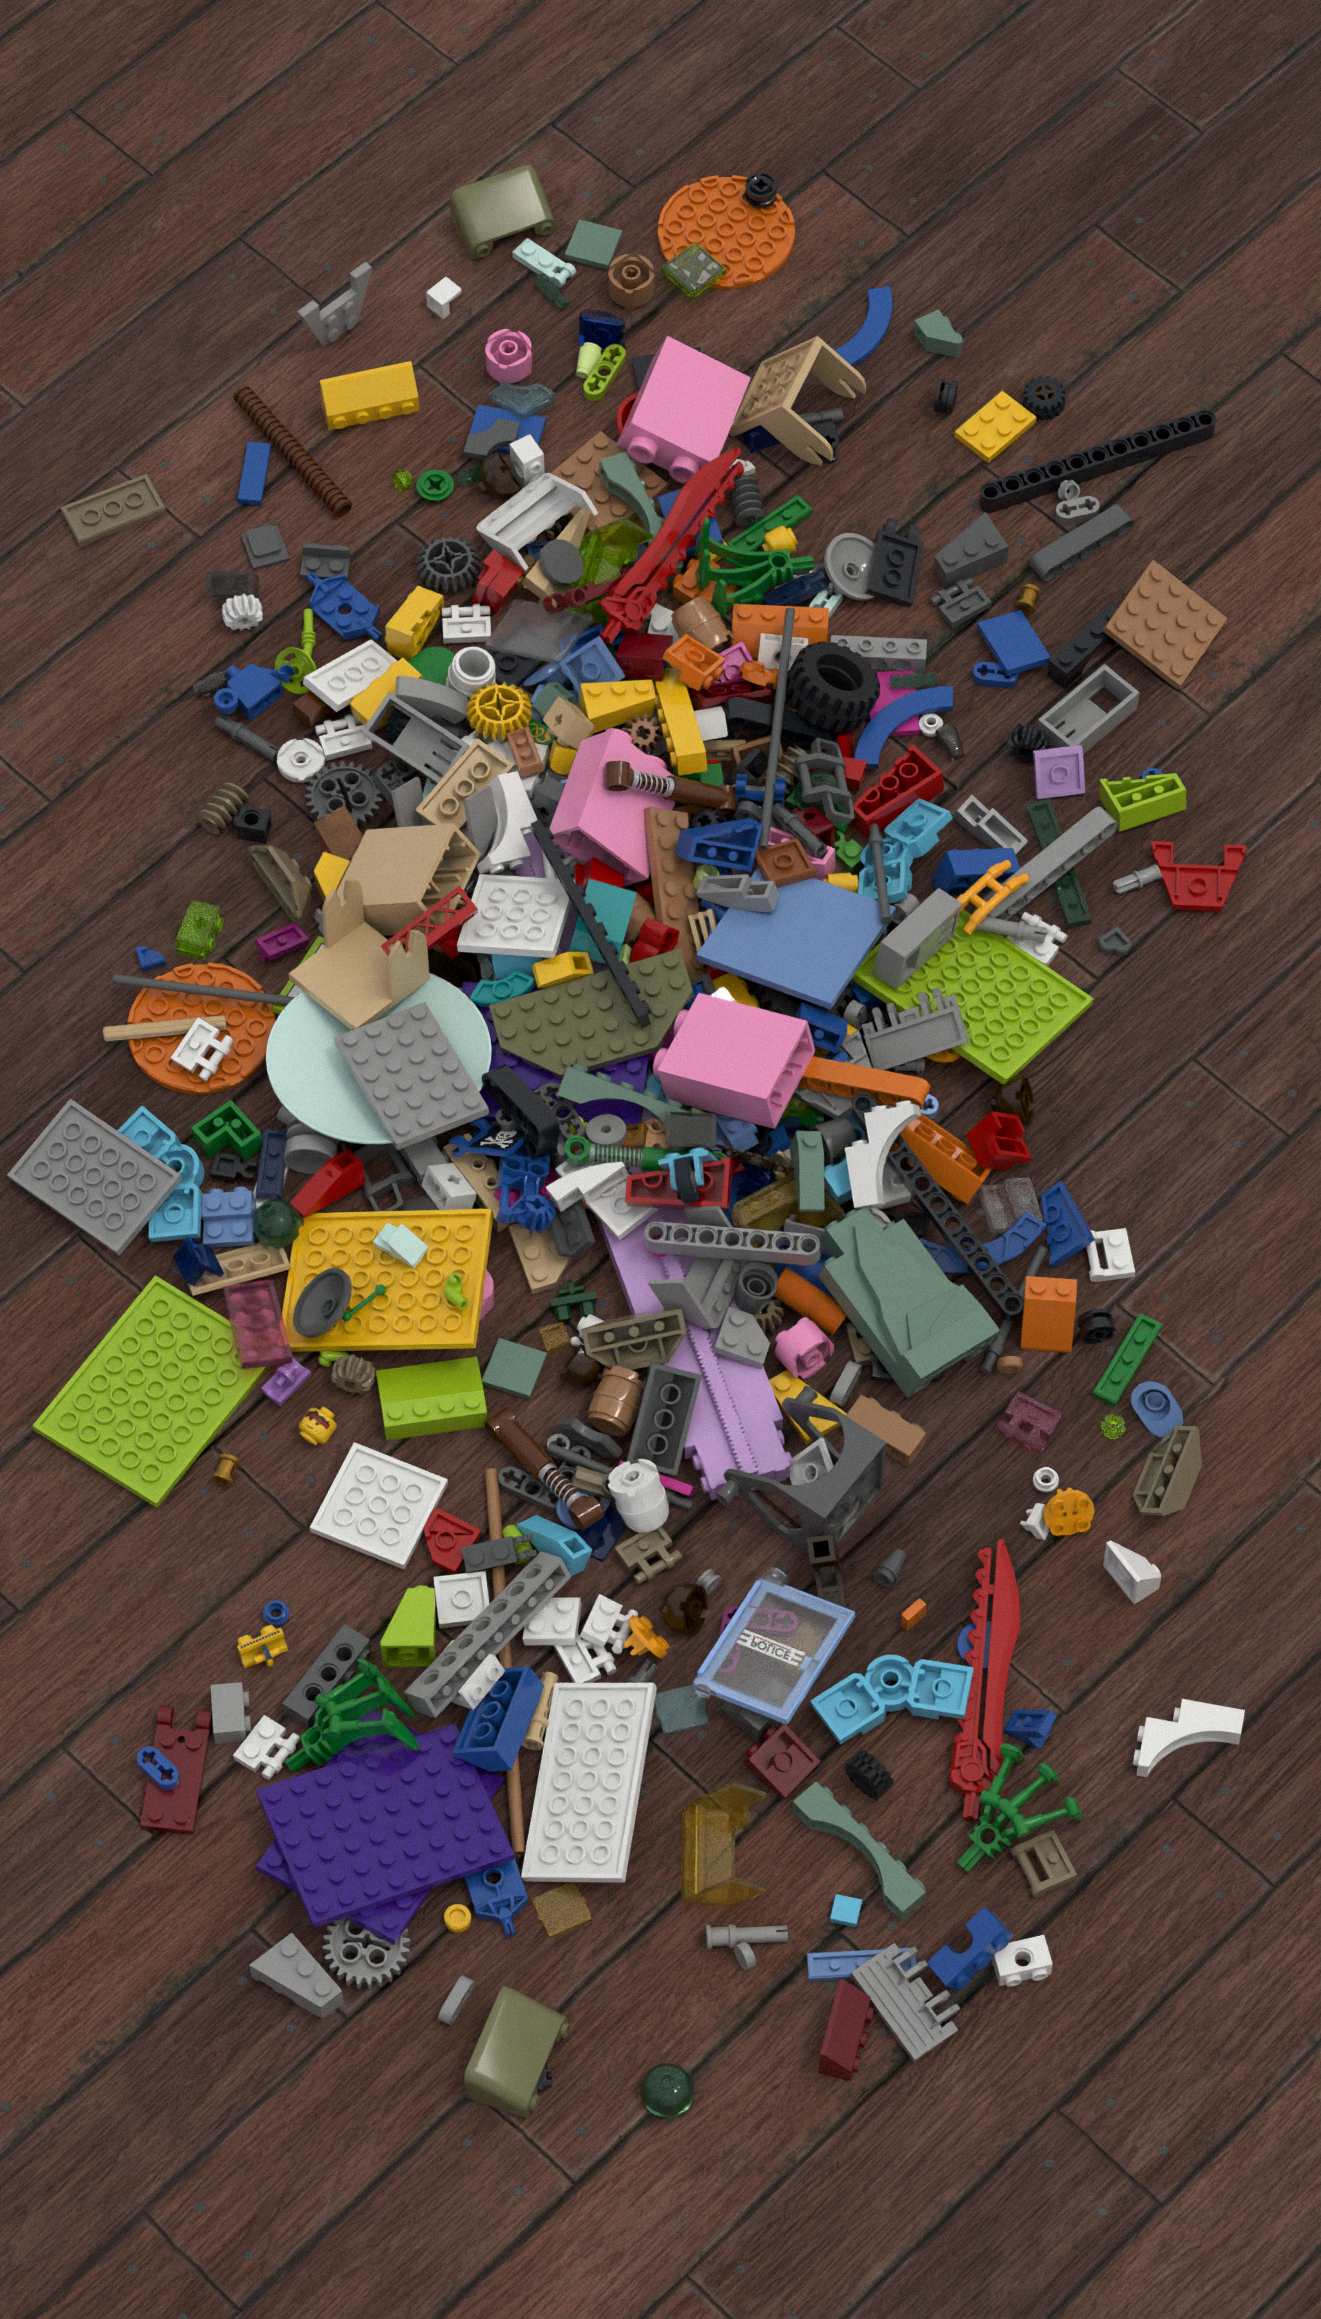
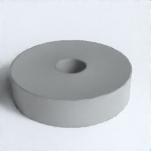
[586,1114,627,1148]

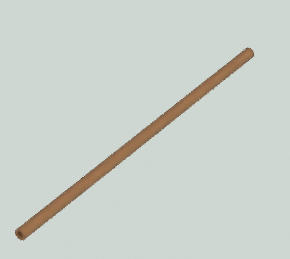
[485,1468,525,1857]

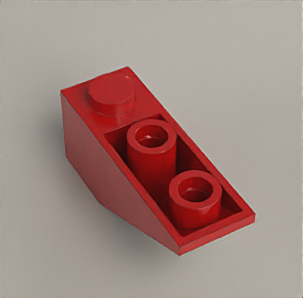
[289,1149,366,1218]

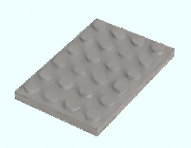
[334,1002,489,1150]
[7,1099,183,1256]

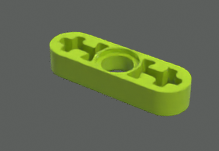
[583,344,626,402]

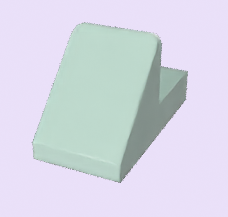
[373,1223,429,1268]

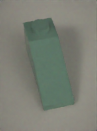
[790,1131,825,1212]

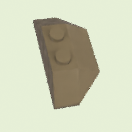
[248,845,313,929]
[581,1308,687,1370]
[1133,1426,1202,1516]

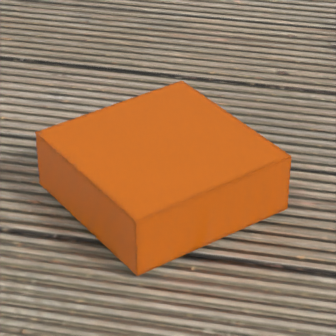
[901,1599,927,1632]

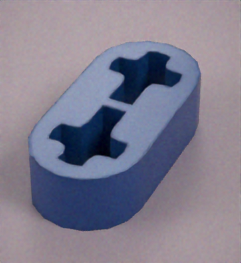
[973,662,1019,689]
[137,1746,180,1791]

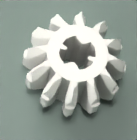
[222,593,263,631]

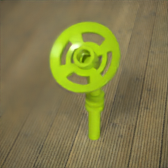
[275,609,317,694]

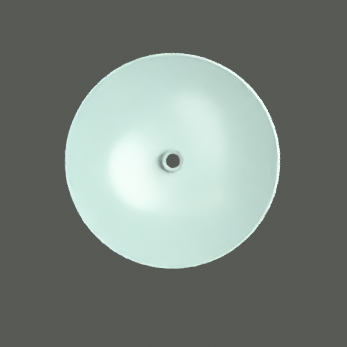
[266,973,492,1144]

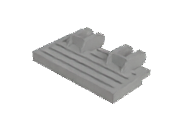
[862,987,970,1070]
[850,1943,960,2062]

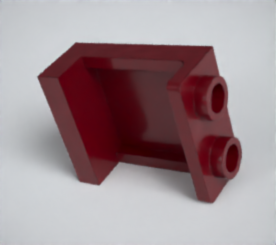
[616,632,673,681]

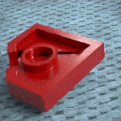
[423,1508,481,1575]

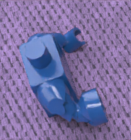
[214,664,296,722]

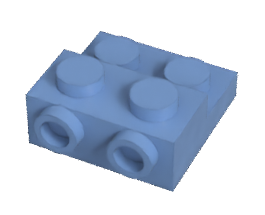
[559,636,626,697]
[700,1113,759,1159]
[201,1187,256,1248]

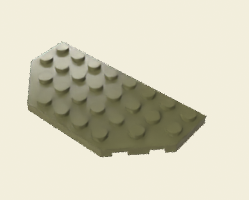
[489,949,694,1079]

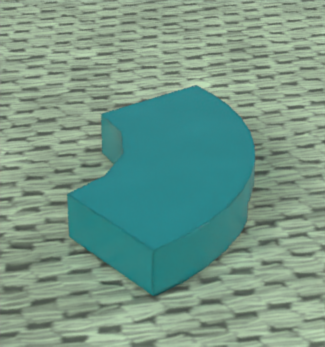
[469,969,537,1007]

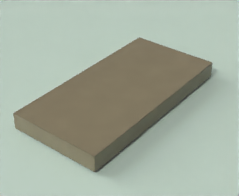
[60,474,166,547]

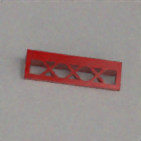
[381,885,478,956]

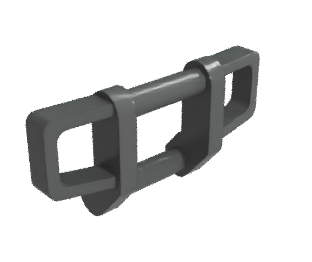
[795,738,854,825]
[339,1140,416,1212]

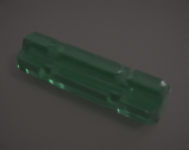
[534,274,570,310]
[457,463,482,486]
[890,672,937,689]

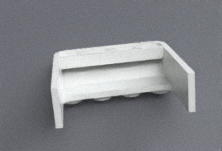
[476,473,598,570]

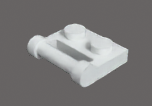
[1086,1228,1135,1282]

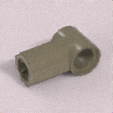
[571,1466,615,1504]

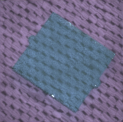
[654,1684,709,1735]

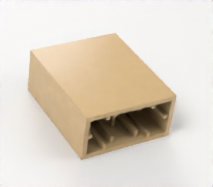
[336,823,481,936]

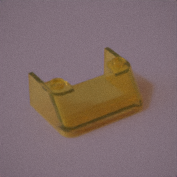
[731,1172,846,1269]
[681,1782,766,1905]

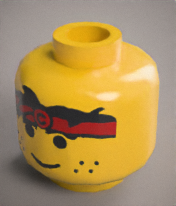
[299,1406,337,1446]

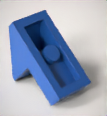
[1004,1710,1057,1749]

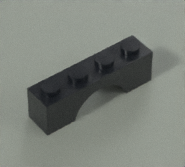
[1047,602,1118,690]

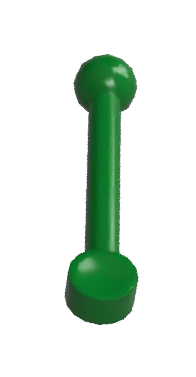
[342,1284,386,1322]

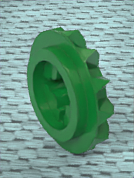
[416,470,454,503]

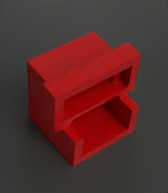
[470,549,524,614]
[572,856,624,891]
[966,1111,1032,1171]

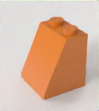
[1020,1276,1077,1353]

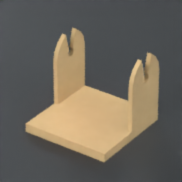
[729,336,866,465]
[289,878,430,1030]

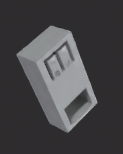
[1037,664,1140,754]
[362,692,470,784]
[873,888,962,990]

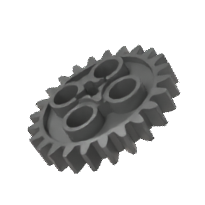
[305,761,384,833]

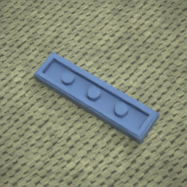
[807,1948,917,1982]

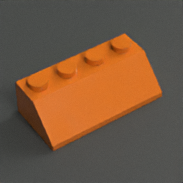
[731,604,829,661]
[890,1112,991,1204]

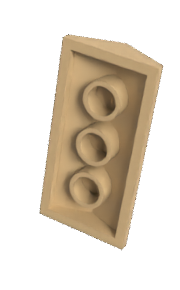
[415,738,515,830]
[182,1238,291,1296]

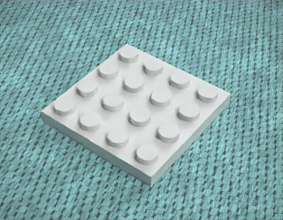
[457,874,576,958]
[310,1442,448,1570]

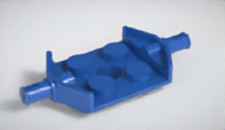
[306,572,384,642]
[465,1857,528,1937]

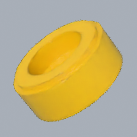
[444,1904,471,1933]

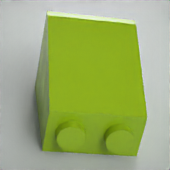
[381,1585,436,1668]

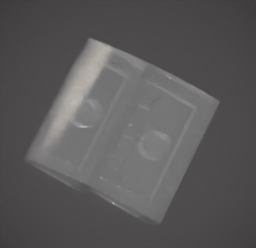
[978,1177,1043,1234]

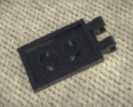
[866,517,923,608]

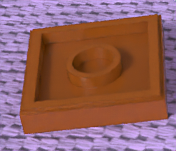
[754,838,816,888]

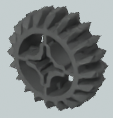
[416,534,481,595]

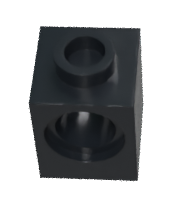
[233,806,272,844]

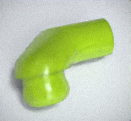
[445,1273,469,1310]
[318,1350,351,1367]

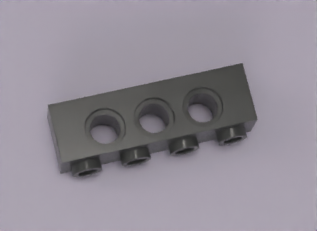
[282,1624,372,1729]

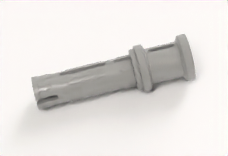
[706,1924,788,1949]

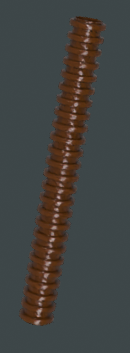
[233,385,352,517]

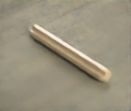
[103,1015,226,1041]

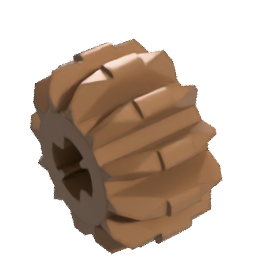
[621,714,662,755]

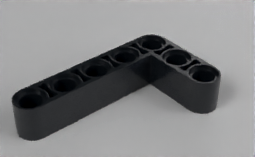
[705,697,834,751]

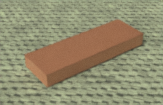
[506,726,544,777]

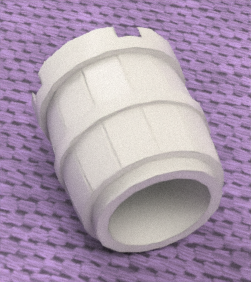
[445,647,496,702]
[608,1459,669,1533]

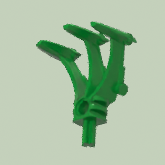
[695,517,814,620]
[285,1658,419,1772]
[957,1743,1084,1873]

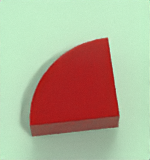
[837,730,853,758]

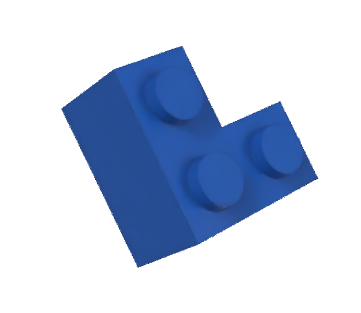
[794,1002,847,1054]

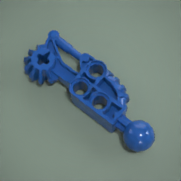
[496,1144,556,1234]

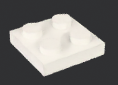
[434,1571,489,1629]
[523,1598,582,1645]

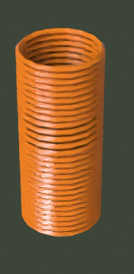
[774,1267,847,1336]

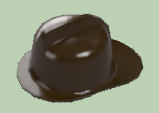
[428,951,480,988]

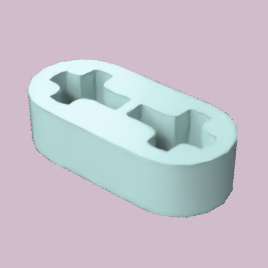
[809,583,843,618]

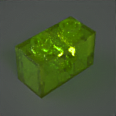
[176,900,224,960]

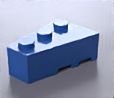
[675,818,763,872]
[931,847,1020,896]

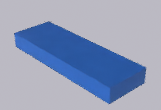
[238,442,271,506]

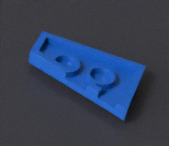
[1041,1181,1095,1268]

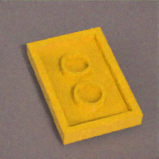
[954,391,1037,463]

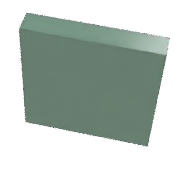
[565,219,623,270]
[482,1338,547,1400]

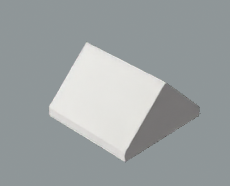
[790,1438,834,1485]

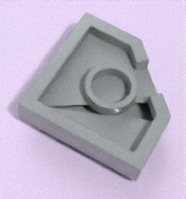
[713,1306,770,1369]

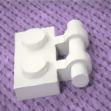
[442,604,491,644]
[315,714,372,761]
[1006,912,1068,967]
[171,1018,234,1081]
[579,1594,638,1654]
[553,1634,617,1683]
[233,1715,301,1780]

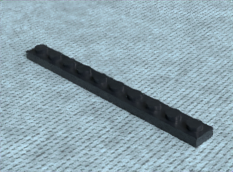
[531,820,652,1028]

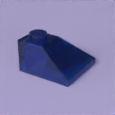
[579,309,626,350]

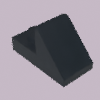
[723,746,768,787]

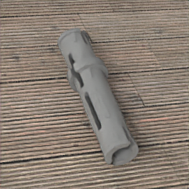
[975,916,1047,943]

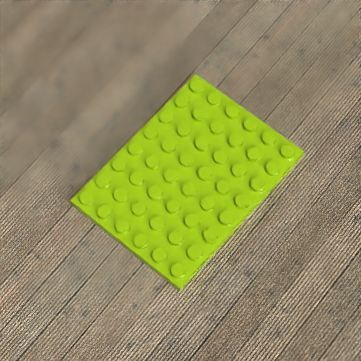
[852,909,1094,1084]
[32,1275,279,1508]

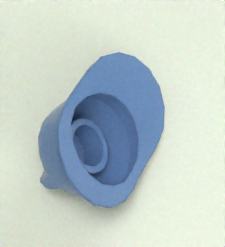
[523,650,571,688]
[1131,1382,1183,1437]

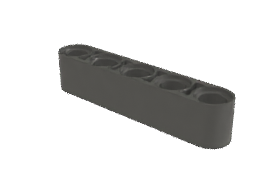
[1029,504,1135,582]

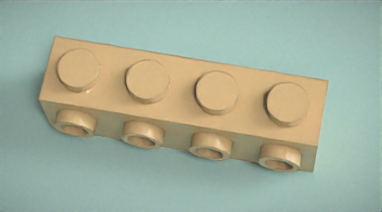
[443,1133,516,1232]

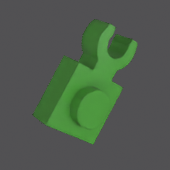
[835,831,863,873]

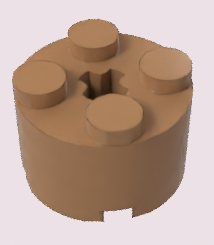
[608,254,655,310]

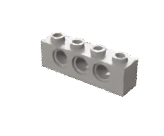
[831,635,927,676]

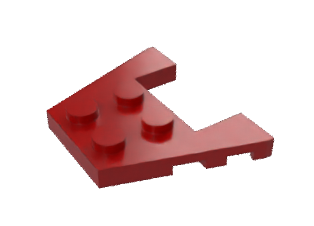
[1151,841,1247,912]

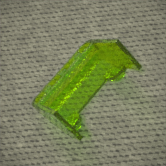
[561,517,654,626]

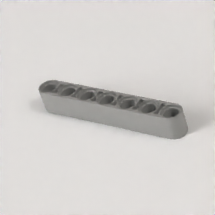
[974,807,1118,920]
[644,1222,821,1265]

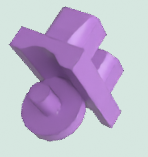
[261,1357,311,1406]

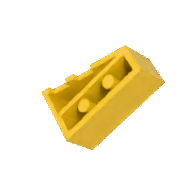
[385,586,444,661]
[350,657,423,731]
[578,680,656,738]

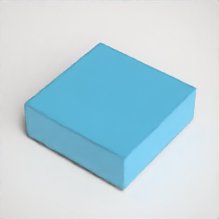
[830,1894,862,1927]

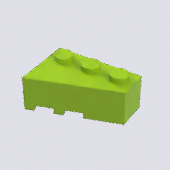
[1100,773,1186,832]

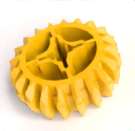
[467,681,532,742]

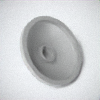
[824,533,875,601]

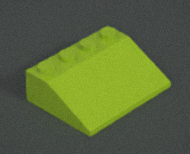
[376,1356,487,1441]

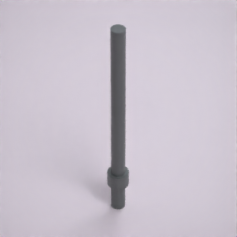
[868,824,891,924]
[980,1246,1047,1374]
[546,1443,694,1511]

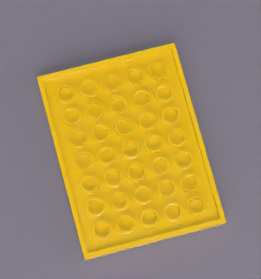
[277,1209,494,1352]

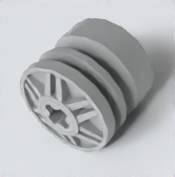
[283,1116,339,1174]

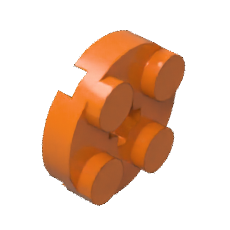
[738,660,779,689]

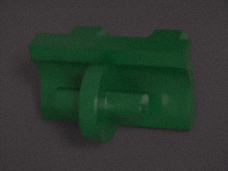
[550,1279,597,1323]

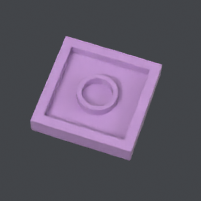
[1033,745,1085,799]

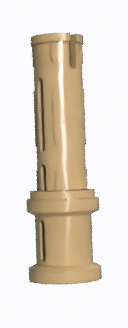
[521,1672,558,1751]

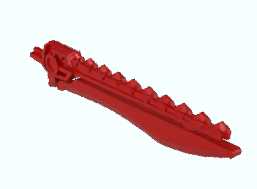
[599,448,744,645]
[949,1539,1020,1822]

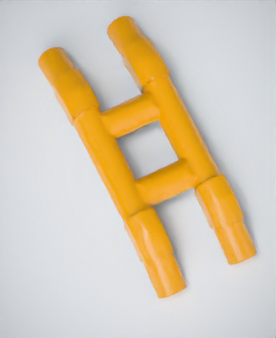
[956,860,1029,935]

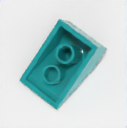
[568,878,637,964]

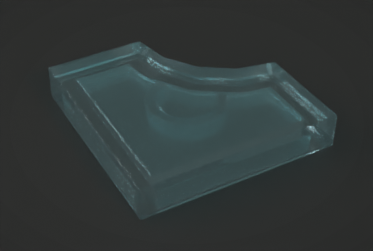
[489,382,555,420]

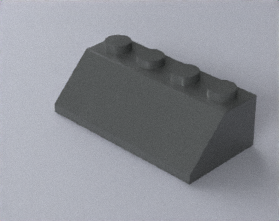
[625,1362,702,1476]

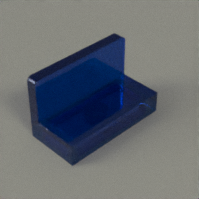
[741,425,781,454]
[173,1237,224,1286]
[578,1497,627,1562]

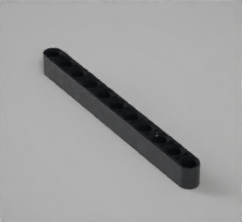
[979,409,1216,513]
[851,1093,1024,1321]

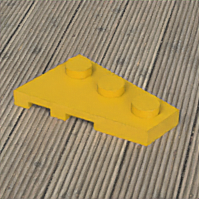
[769,1370,847,1445]

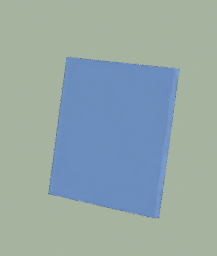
[696,868,896,1009]

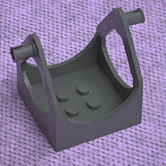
[716,1386,886,1554]

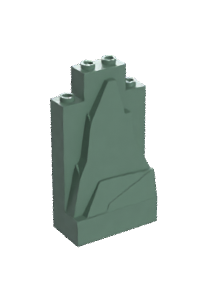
[819,1207,1000,1398]

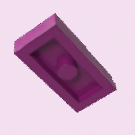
[255,923,309,964]

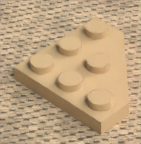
[508,1223,573,1294]

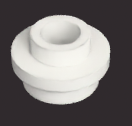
[919,714,943,737]
[1033,1467,1059,1493]

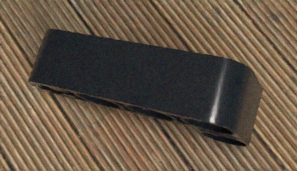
[482,1064,560,1159]

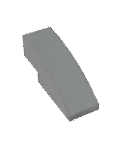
[396,676,468,725]
[952,795,1028,855]
[696,874,780,912]

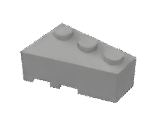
[249,1933,344,2019]

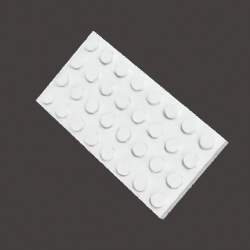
[521,1683,657,1883]

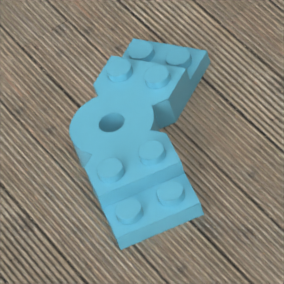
[858,798,953,904]
[117,1106,205,1242]
[810,1655,974,1745]

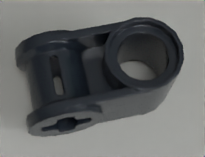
[808,418,839,464]

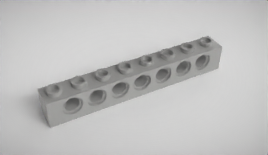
[404,1552,572,1718]

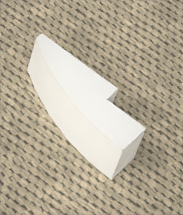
[546,1162,629,1212]

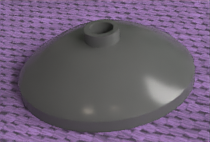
[293,1268,352,1338]

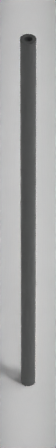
[758,608,795,851]
[113,974,295,1006]

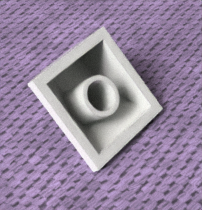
[1103,1540,1161,1604]

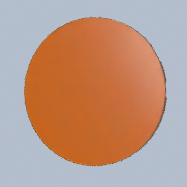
[658,175,795,289]
[127,963,276,1095]

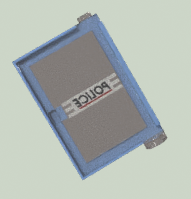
[693,1567,855,1725]

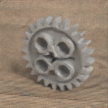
[323,1918,411,1989]

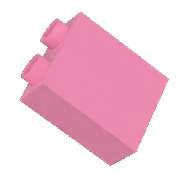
[616,336,751,484]
[550,728,675,887]
[653,993,815,1129]

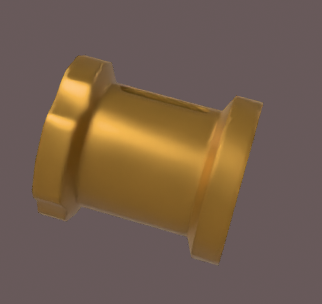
[1014,583,1041,615]
[211,1453,241,1488]

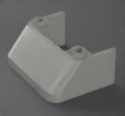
[391,777,497,865]
[648,1206,749,1329]

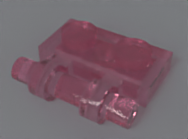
[996,1391,1063,1452]

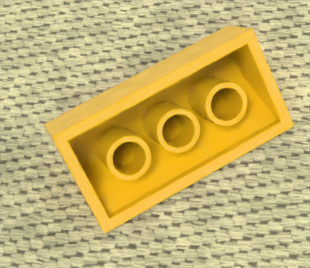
[320,361,419,430]

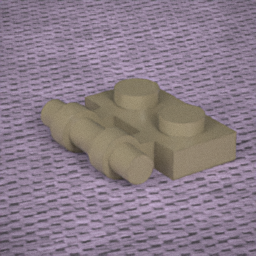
[615,1526,682,1585]

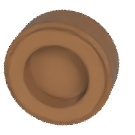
[997,1356,1023,1374]

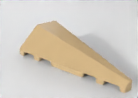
[521,509,590,615]

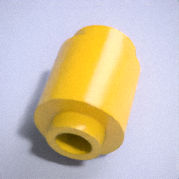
[823,873,858,894]

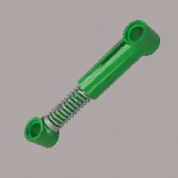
[564,1136,727,1172]

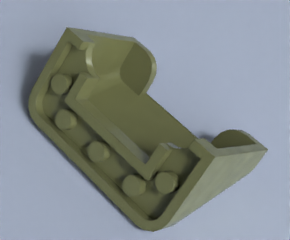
[449,165,556,260]
[464,1986,570,2119]

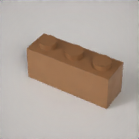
[846,1395,926,1467]

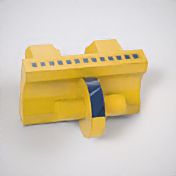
[237,1625,288,1669]

